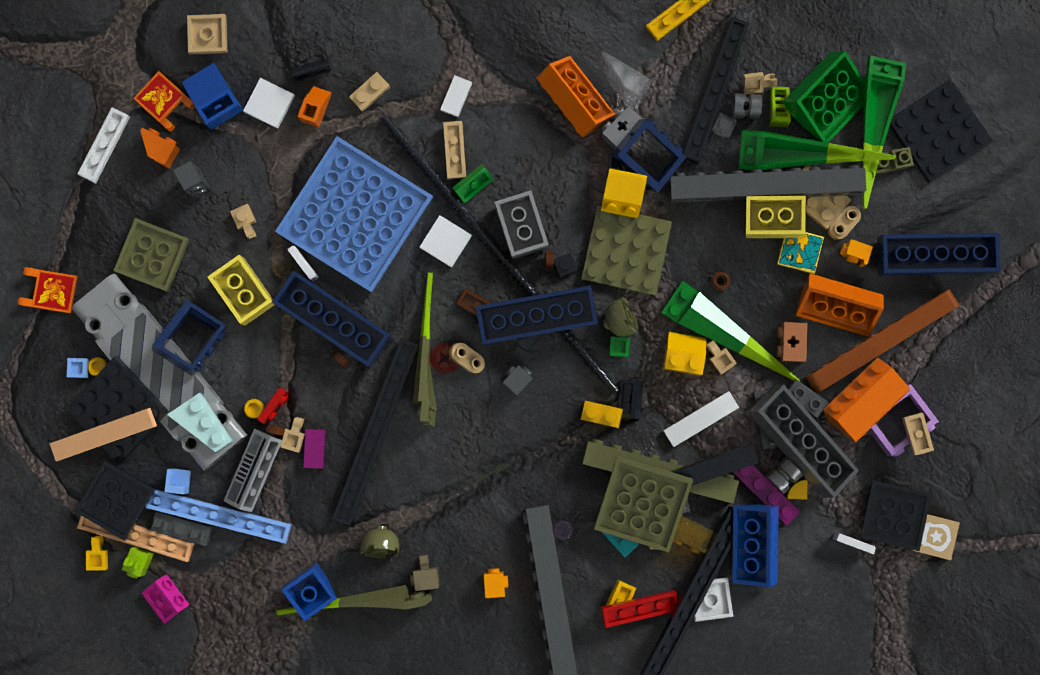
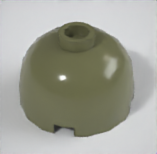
[603,297,638,337]
[360,525,400,559]

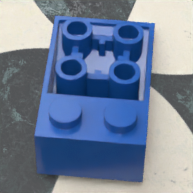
[182,63,243,130]

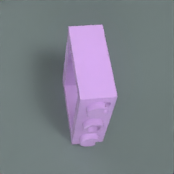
[868,384,939,457]

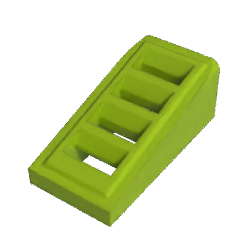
[769,87,791,127]

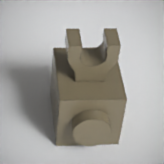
[410,554,440,591]

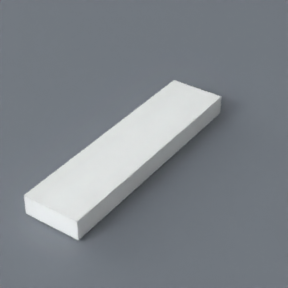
[77,108,130,183]
[663,391,739,447]

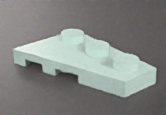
[167,393,233,452]

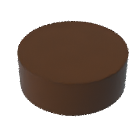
[544,251,554,270]
[331,351,350,368]
[265,424,285,436]

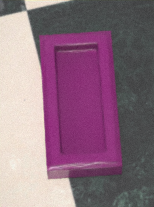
[303,429,326,469]

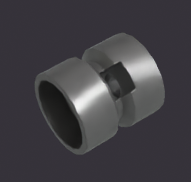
[731,93,762,120]
[765,457,803,494]

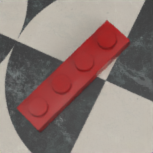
[601,590,678,628]

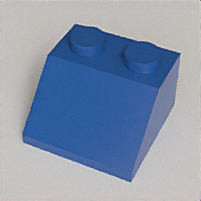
[281,562,337,621]

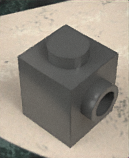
[503,365,533,396]

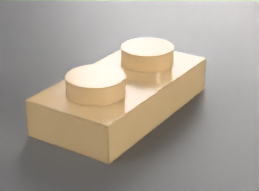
[349,72,390,112]
[902,413,934,456]

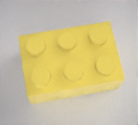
[746,196,806,238]
[208,255,275,326]

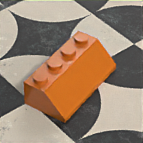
[537,56,616,137]
[796,273,884,337]
[823,358,910,443]

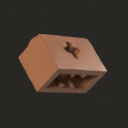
[777,322,807,363]

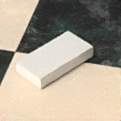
[440,75,472,118]
[287,246,318,282]
[832,532,876,554]

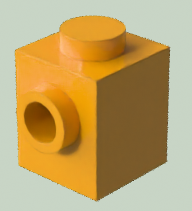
[484,568,508,598]

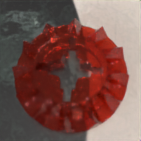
[430,343,460,374]

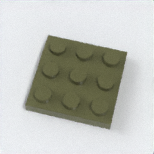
[113,218,190,292]

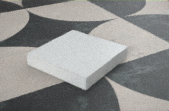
[243,78,295,129]
[420,215,472,268]
[694,577,733,622]

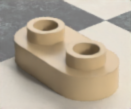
[828,206,861,240]
[449,343,485,373]

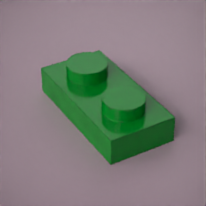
[453,164,494,204]

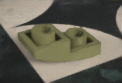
[876,147,914,174]

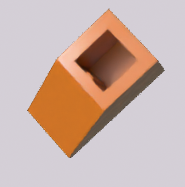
[297,86,332,128]
[140,128,180,169]

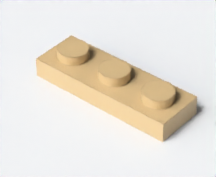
[443,121,466,180]

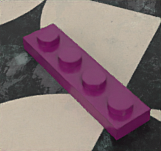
[732,465,800,526]

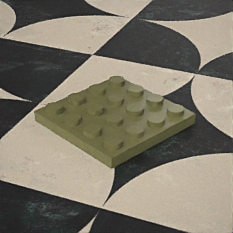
[581,205,672,296]
[594,456,693,552]

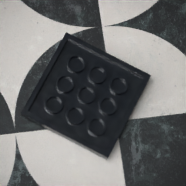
[890,79,993,183]
[67,356,169,464]

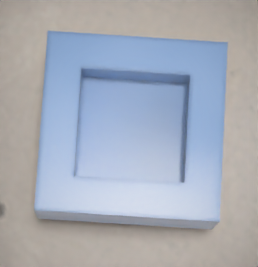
[67,358,89,378]

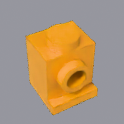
[840,239,873,267]

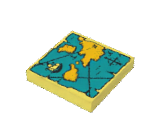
[777,232,824,274]

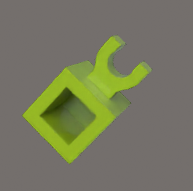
[122,546,154,578]

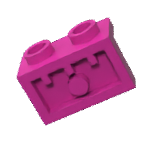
[142,575,189,624]

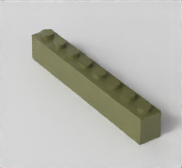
[582,439,739,504]

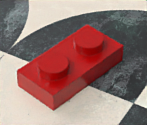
[257,387,289,424]

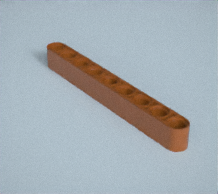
[805,289,959,394]

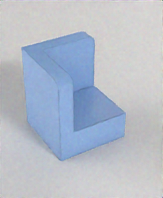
[164,468,191,494]

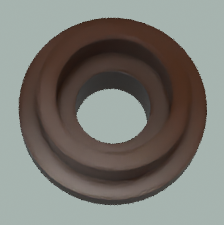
[711,272,730,291]

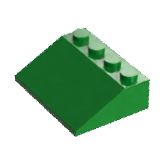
[783,51,864,143]

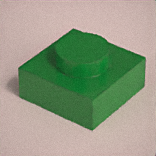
[609,337,630,357]

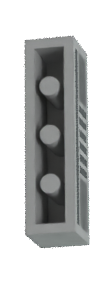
[224,429,283,512]

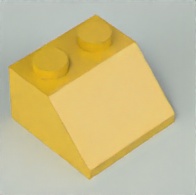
[601,168,647,218]
[662,332,706,376]

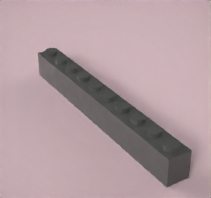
[670,165,866,203]
[523,504,577,675]

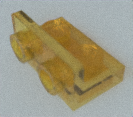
[673,516,714,554]

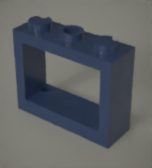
[611,119,686,193]
[152,300,226,376]

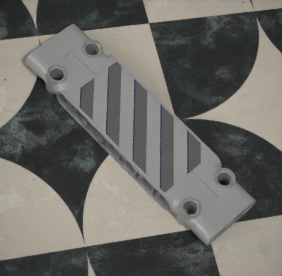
[71,274,248,471]

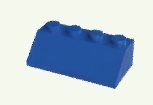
[732,504,779,587]

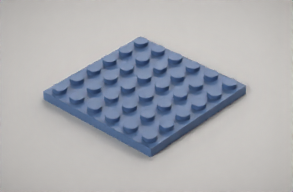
[275,136,433,293]

